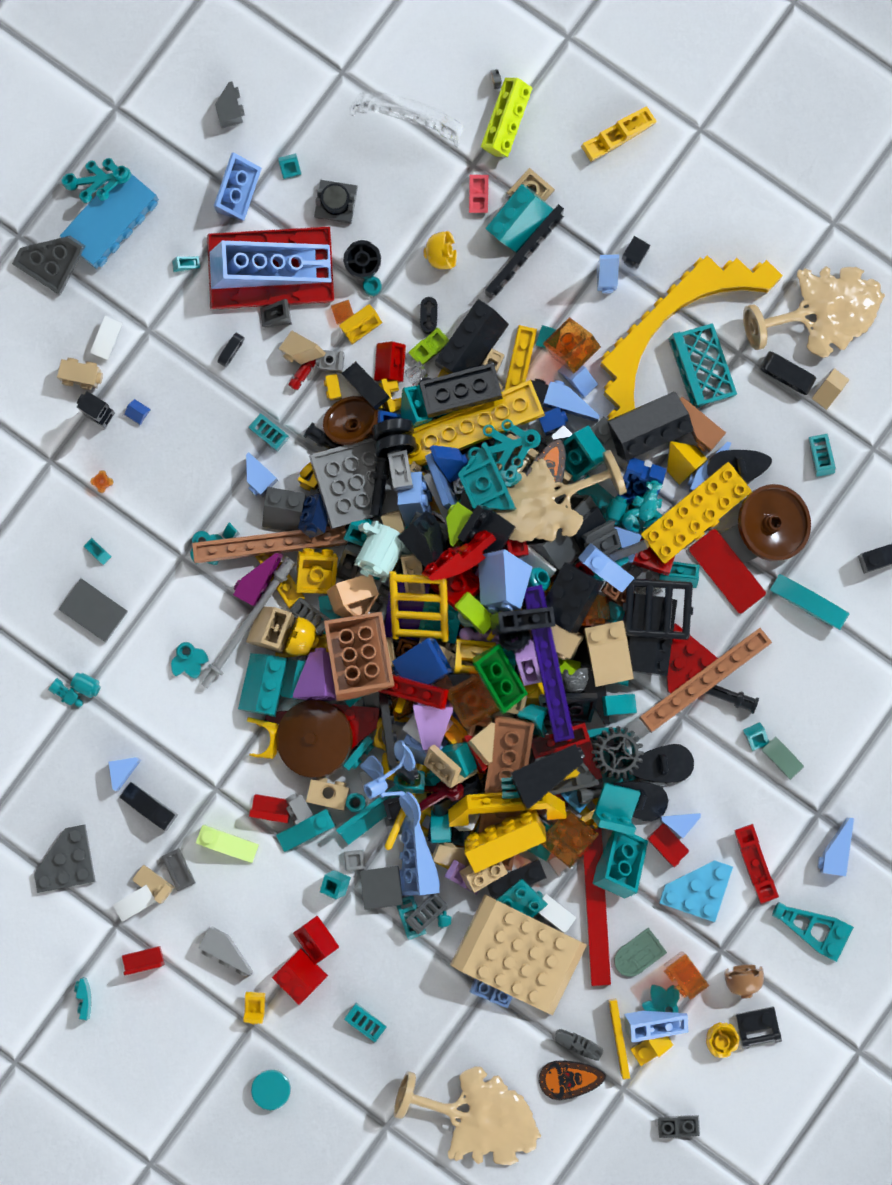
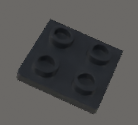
[457,505,516,553]

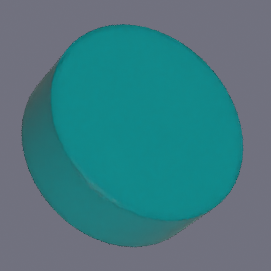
[363,276,382,296]

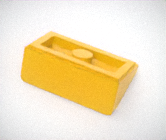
[339,304,382,344]

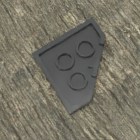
[12,236,85,295]
[34,824,96,893]

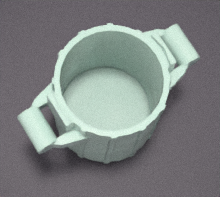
[354,521,413,583]

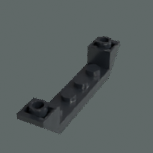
[378,671,418,786]

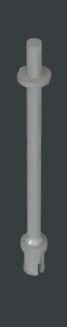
[202,557,296,688]

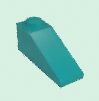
[276,809,336,852]

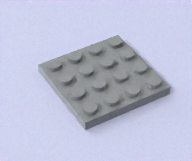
[309,438,399,529]

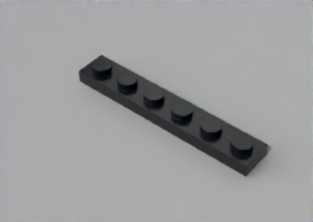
[485,204,564,298]

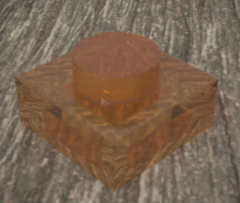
[331,300,354,325]

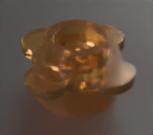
[90,470,114,493]

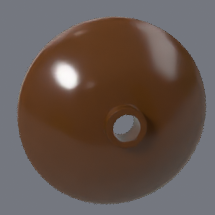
[323,396,378,445]

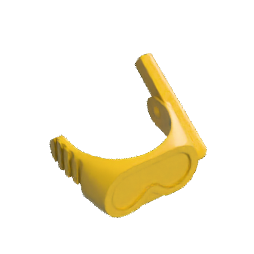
[374,715,410,751]
[247,717,279,759]

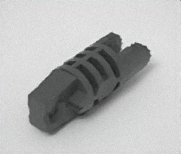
[555,1029,603,1061]

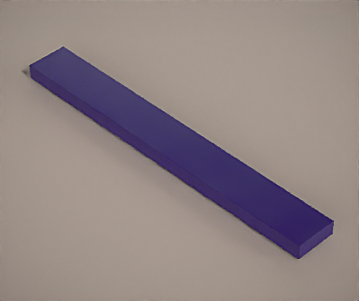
[524,584,575,742]

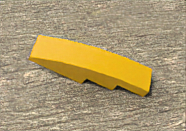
[581,106,657,162]

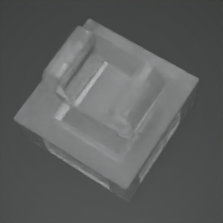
[404,360,428,386]

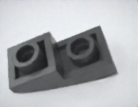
[658,1115,700,1138]

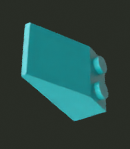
[593,830,648,899]

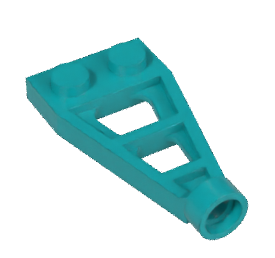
[772,902,854,962]

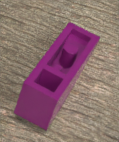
[233,553,283,606]

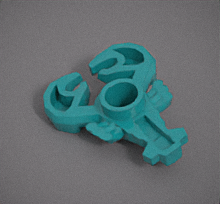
[622,480,662,532]

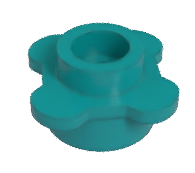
[500,465,522,487]

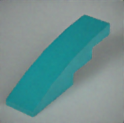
[770,574,850,630]

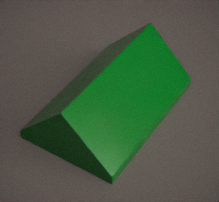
[473,644,528,714]

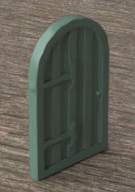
[614,927,667,977]

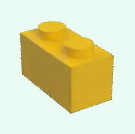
[324,374,342,401]

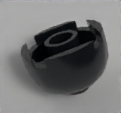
[343,240,381,279]

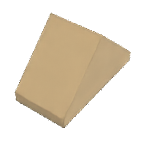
[811,368,850,410]
[468,723,495,765]

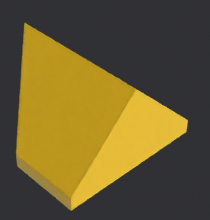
[667,441,708,485]

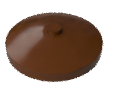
[738,484,811,561]
[276,700,353,778]

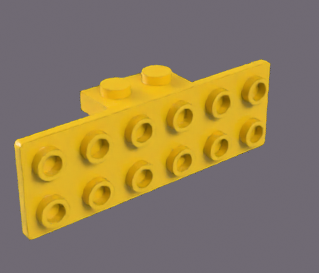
[641,462,752,563]

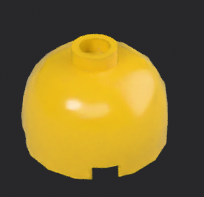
[423,231,457,269]
[284,617,319,656]

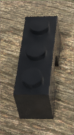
[77,391,115,429]
[487,859,547,899]

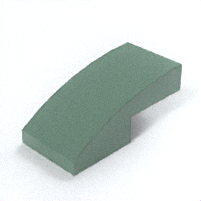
[762,737,804,780]

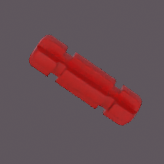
[289,359,316,390]

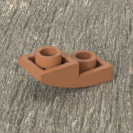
[601,581,635,607]

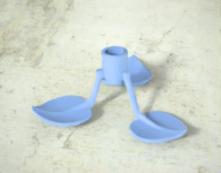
[359,740,421,827]

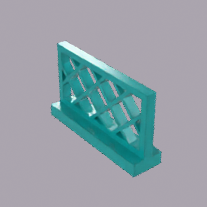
[668,323,737,408]

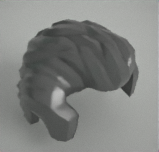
[562,667,589,693]

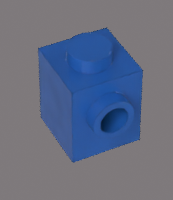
[538,407,568,436]

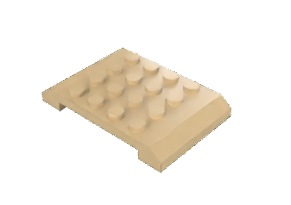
[450,894,587,1015]

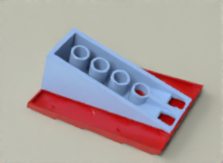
[207,227,334,309]

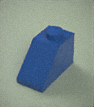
[430,445,469,483]

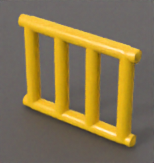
[389,571,449,642]

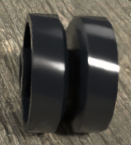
[371,418,417,458]

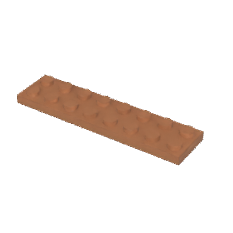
[478,716,535,871]

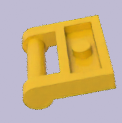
[454,639,496,675]

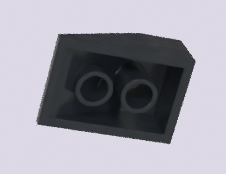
[398,510,448,568]

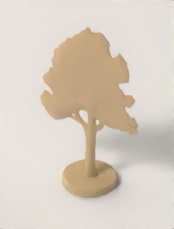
[743,266,885,358]
[493,450,627,542]
[393,1066,541,1165]

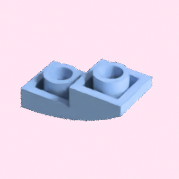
[469,979,513,1008]

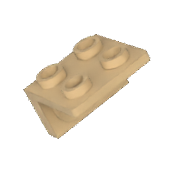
[424,745,477,788]

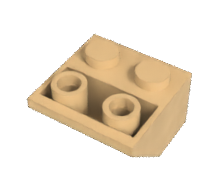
[246,607,295,654]

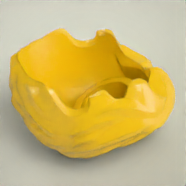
[706,1022,739,1058]

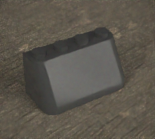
[526,495,597,575]

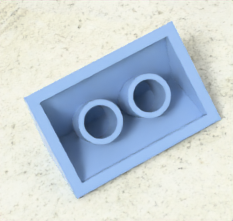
[214,153,262,221]

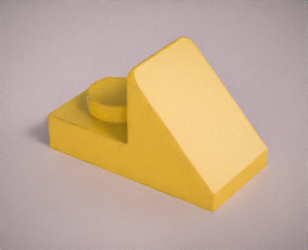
[630,1036,673,1066]

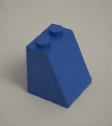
[392,638,454,685]

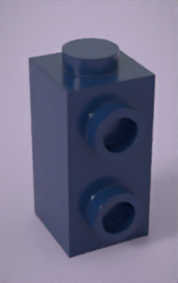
[298,493,328,539]

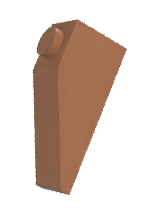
[680,397,726,453]

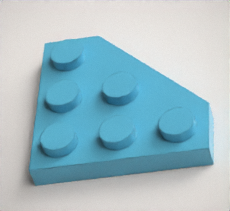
[659,860,733,922]

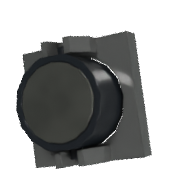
[314,180,358,223]

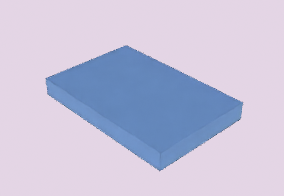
[425,453,458,510]

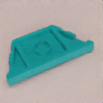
[458,442,516,510]

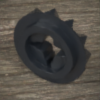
[499,631,530,653]

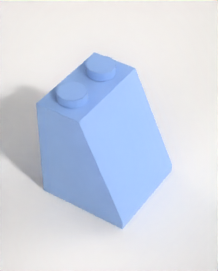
[478,549,532,614]

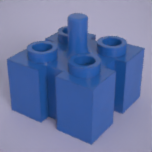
[617,458,667,504]

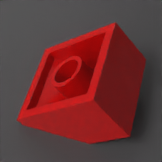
[272,948,328,1005]

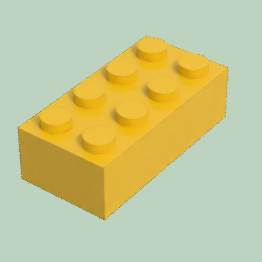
[465,810,546,873]

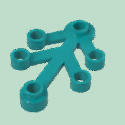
[61,158,131,203]
[468,419,541,472]

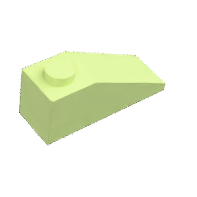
[196,825,259,863]

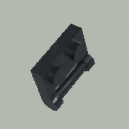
[735,1006,782,1050]

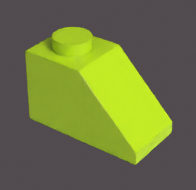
[446,502,473,547]

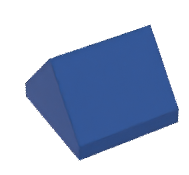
[124,399,151,425]

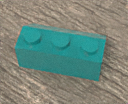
[485,184,554,253]
[238,653,288,717]

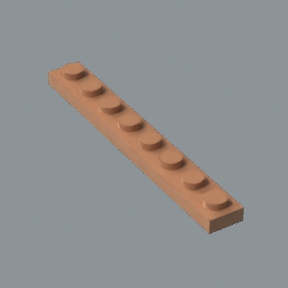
[192,526,347,563]
[640,628,772,733]

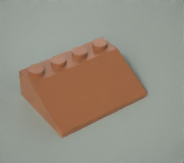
[324,612,394,701]

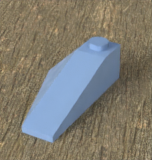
[399,817,440,895]

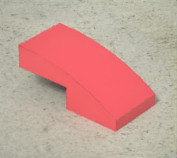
[469,175,489,213]

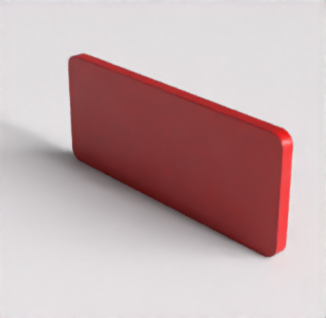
[689,529,766,613]

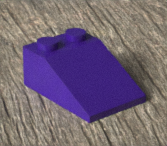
[385,582,432,641]

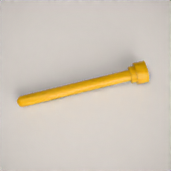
[385,763,430,850]

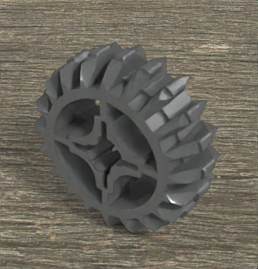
[591,726,644,779]

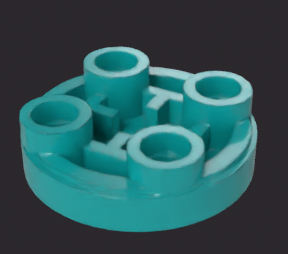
[251,1070,291,1110]

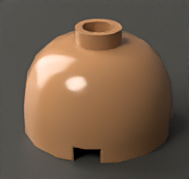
[724,965,764,998]

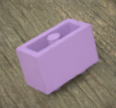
[515,639,542,686]

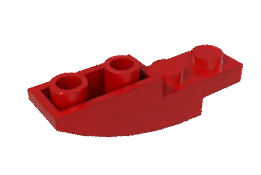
[421,530,496,580]

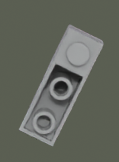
[199,926,253,977]

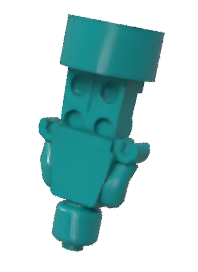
[48,678,83,707]

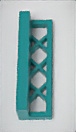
[336,785,406,845]

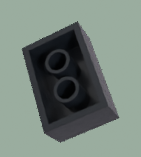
[545,562,604,633]

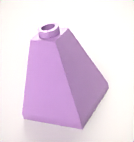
[413,700,453,753]

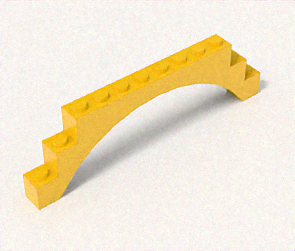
[600,255,783,420]

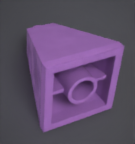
[293,648,337,701]

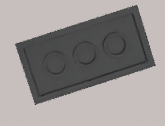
[420,363,503,418]

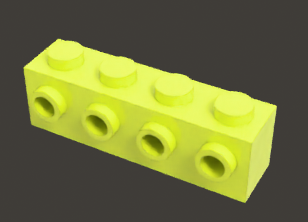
[481,78,532,157]

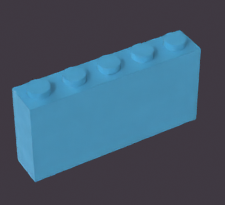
[60,173,159,269]

